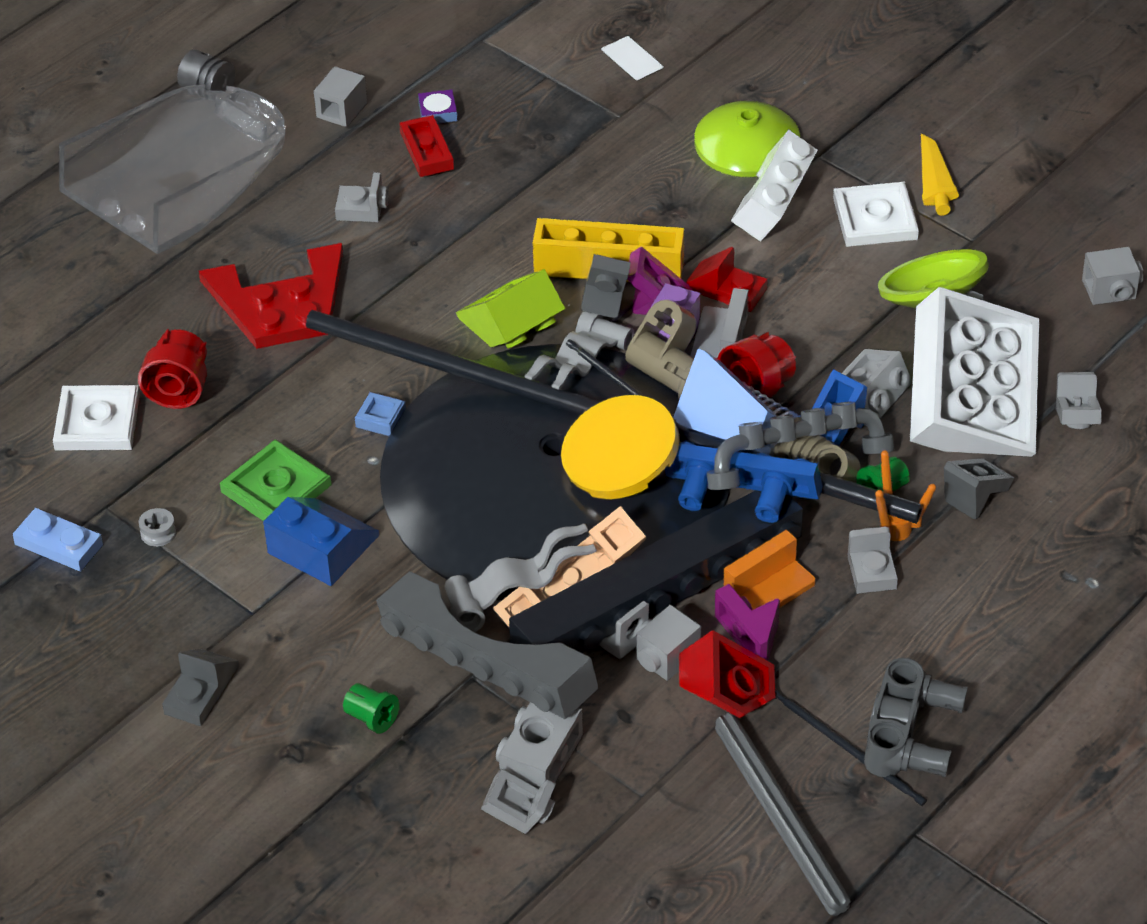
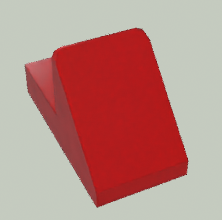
[686,247,767,313]

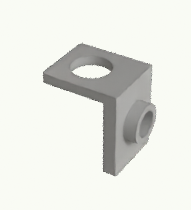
[599,601,649,659]

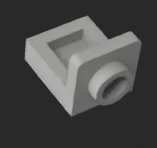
[1056,372,1102,429]
[481,769,555,834]

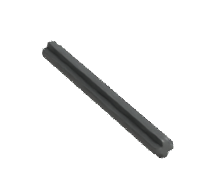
[715,713,850,916]

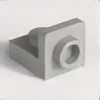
[335,173,389,222]
[848,527,898,594]

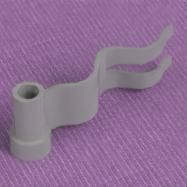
[525,311,634,390]
[444,524,597,632]

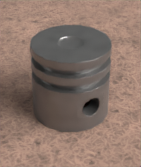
[177,49,235,102]

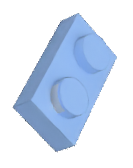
[12,508,103,572]

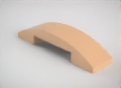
[493,506,646,627]

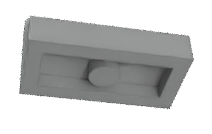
[691,288,748,358]

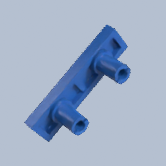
[664,442,823,523]

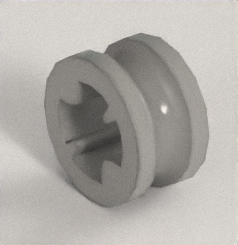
[138,508,176,547]

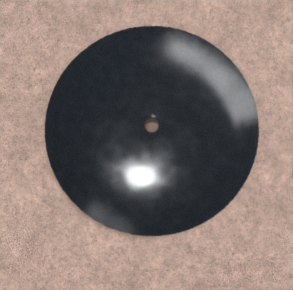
[380,344,729,600]

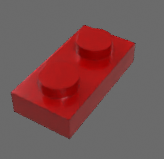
[399,115,454,177]

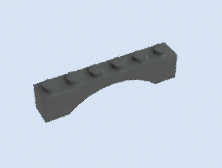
[376,571,598,719]

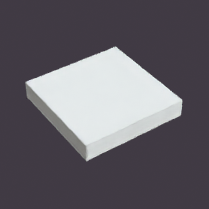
[833,182,919,247]
[53,385,140,451]

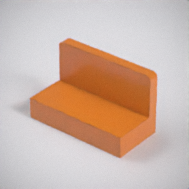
[724,530,815,610]

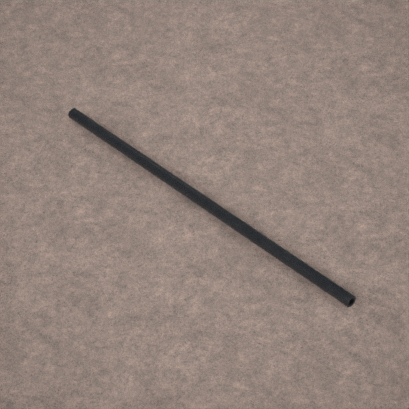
[306,310,923,524]

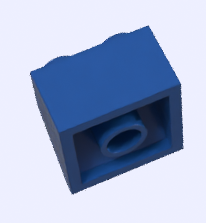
[263,497,379,586]

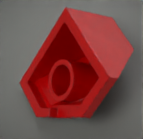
[679,630,775,718]

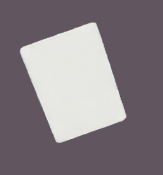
[601,36,663,80]

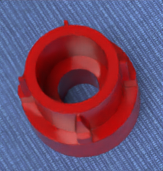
[138,329,207,409]
[717,332,796,400]

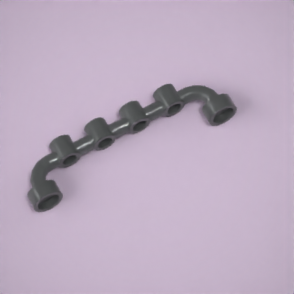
[706,402,894,490]

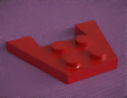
[199,243,343,349]

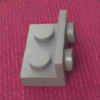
[842,349,912,426]

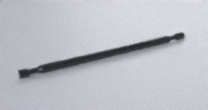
[566,339,690,436]
[775,689,927,806]

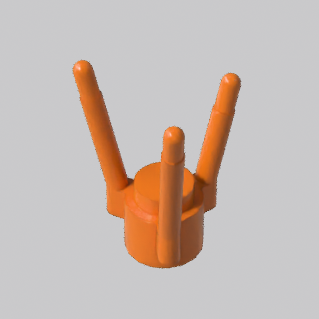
[875,450,936,541]

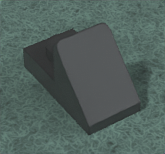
[581,254,631,318]
[944,458,1014,519]
[162,649,239,726]

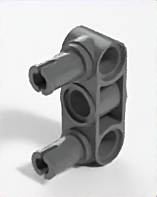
[864,658,968,778]

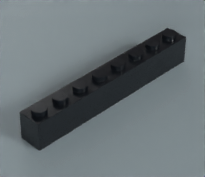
[509,490,803,653]

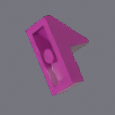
[627,247,693,315]
[715,584,780,661]

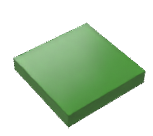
[220,439,331,521]

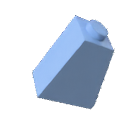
[673,349,777,455]

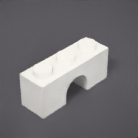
[731,130,818,242]

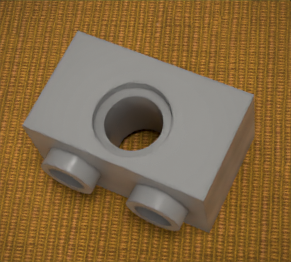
[496,702,583,789]

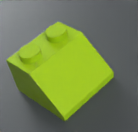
[455,269,565,349]

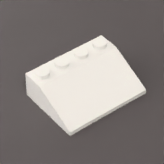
[910,287,1039,457]

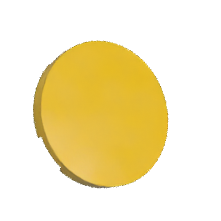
[561,395,679,499]

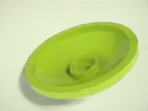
[694,101,800,177]
[878,249,989,308]

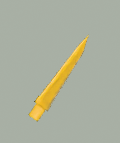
[921,133,959,216]

